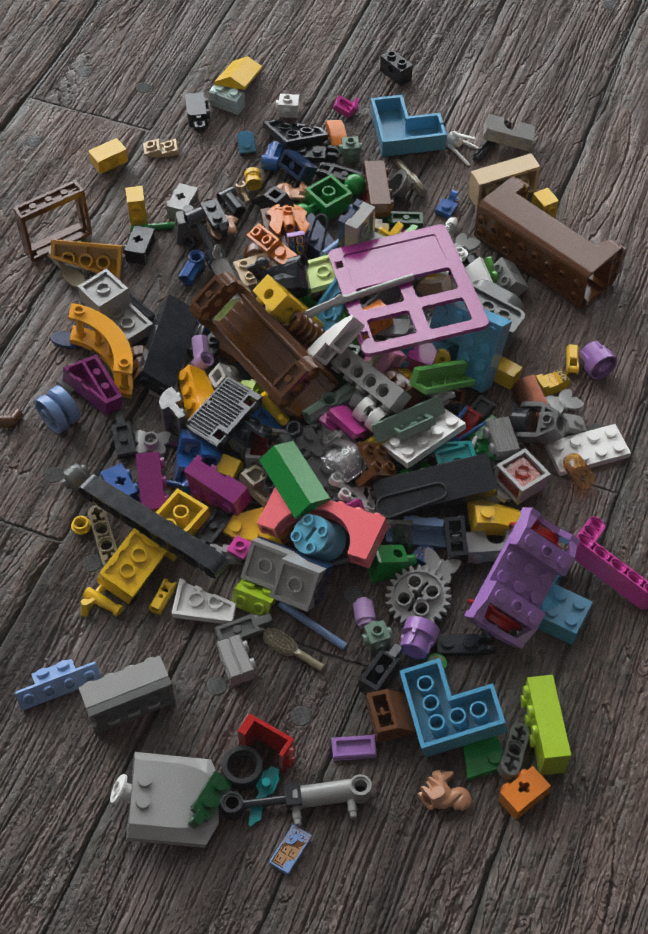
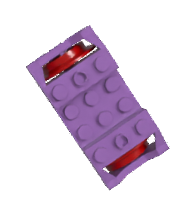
[464,507,580,649]

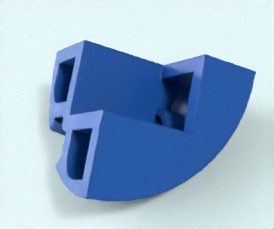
[175,429,221,482]

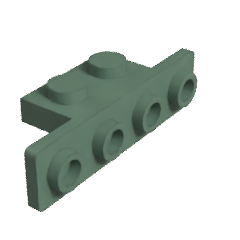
[371,395,446,443]

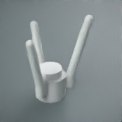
[446,131,479,166]

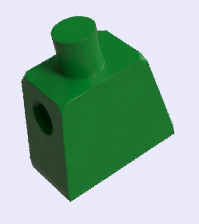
[367,545,417,583]

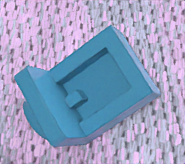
[237,131,256,155]

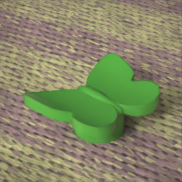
[485,257,498,284]

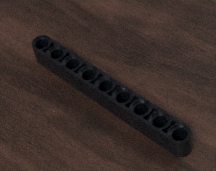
[78,474,229,579]

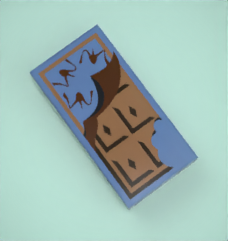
[269,825,312,876]

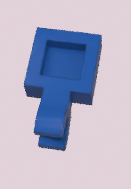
[435,190,459,219]
[252,406,283,435]

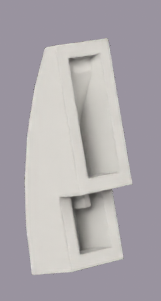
[308,315,365,366]

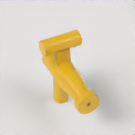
[260,392,290,426]
[81,585,123,617]

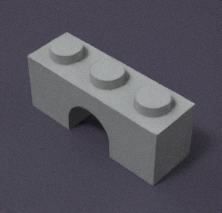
[482,114,535,151]
[466,529,512,564]

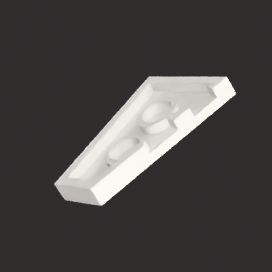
[171,578,236,624]

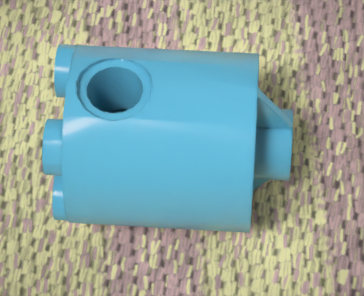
[291,514,346,561]

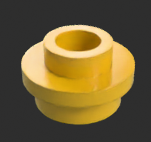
[71,516,91,535]

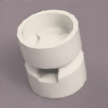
[352,396,388,432]

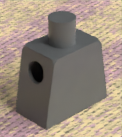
[174,205,208,244]

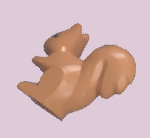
[276,181,309,205]
[417,770,472,811]

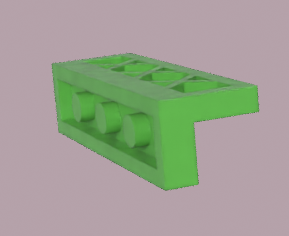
[409,359,476,395]

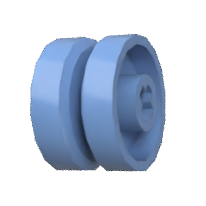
[34,385,81,434]

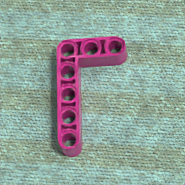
[574,516,648,610]

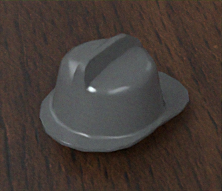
[389,169,414,198]

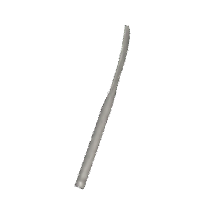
[304,274,415,318]

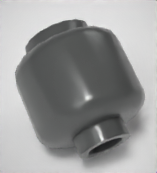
[61,463,90,492]

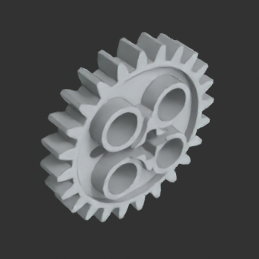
[385,565,452,626]

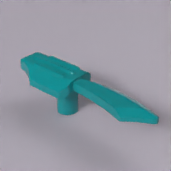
[248,766,280,827]

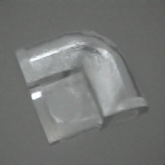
[320,439,366,483]

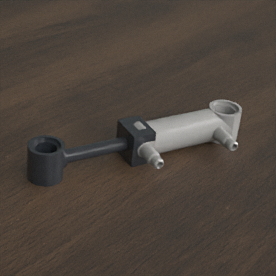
[183,207,241,300]
[221,774,372,826]

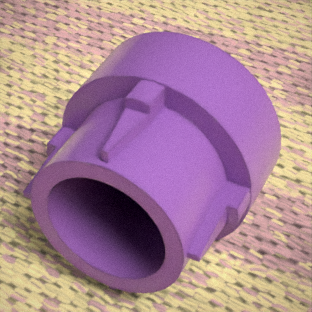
[580,341,617,379]
[400,616,440,659]

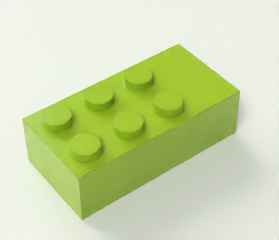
[520,675,571,775]

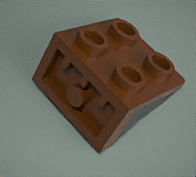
[356,441,397,488]

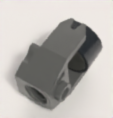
[510,401,567,445]

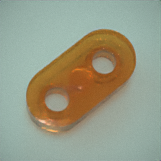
[563,453,595,489]

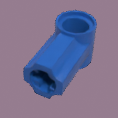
[261,141,283,172]
[179,250,205,286]

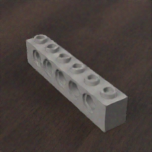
[327,348,412,414]

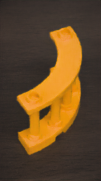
[68,303,133,399]

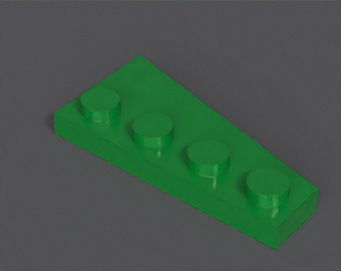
[463,736,508,781]

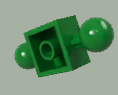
[297,174,365,222]

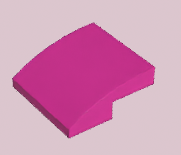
[326,405,373,440]

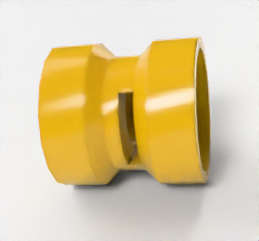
[244,167,262,191]

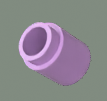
[353,597,376,629]

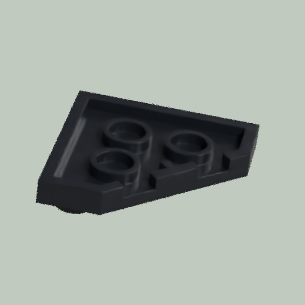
[263,119,329,148]

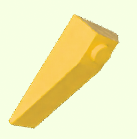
[467,500,521,536]

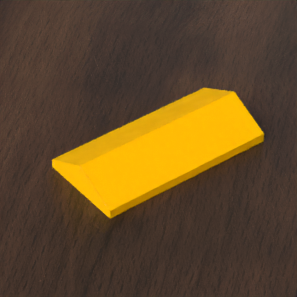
[214,56,262,90]

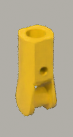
[566,344,579,375]
[149,578,177,615]

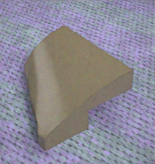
[239,465,274,508]

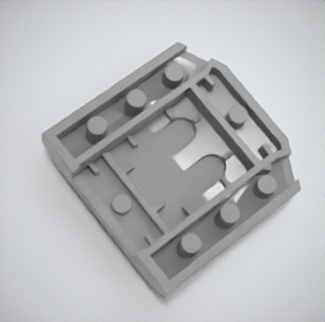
[126,752,220,848]

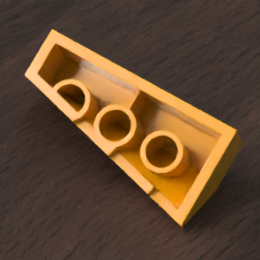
[50,239,123,280]
[178,364,214,420]

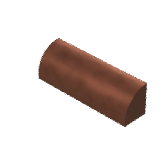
[511,374,548,448]

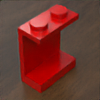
[238,713,296,774]

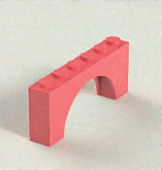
[257,487,388,568]

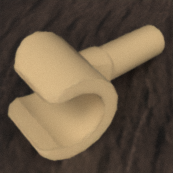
[236,181,250,203]

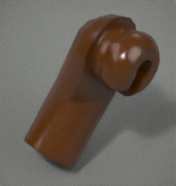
[0,409,23,428]

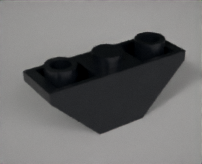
[251,186,294,209]

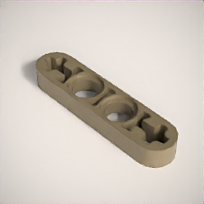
[88,505,117,567]

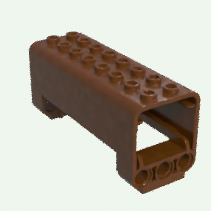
[474,177,626,309]
[189,271,339,421]

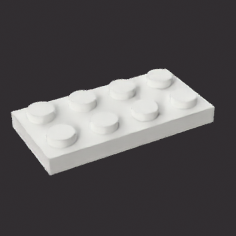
[382,409,466,468]
[545,424,631,476]

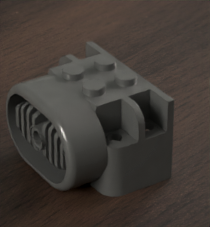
[456,280,525,357]

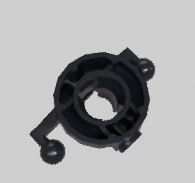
[247,254,311,299]

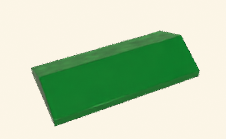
[259,441,331,520]

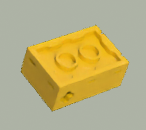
[96,528,167,604]

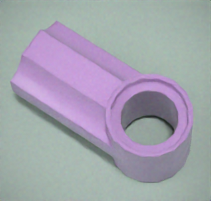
[191,334,214,371]

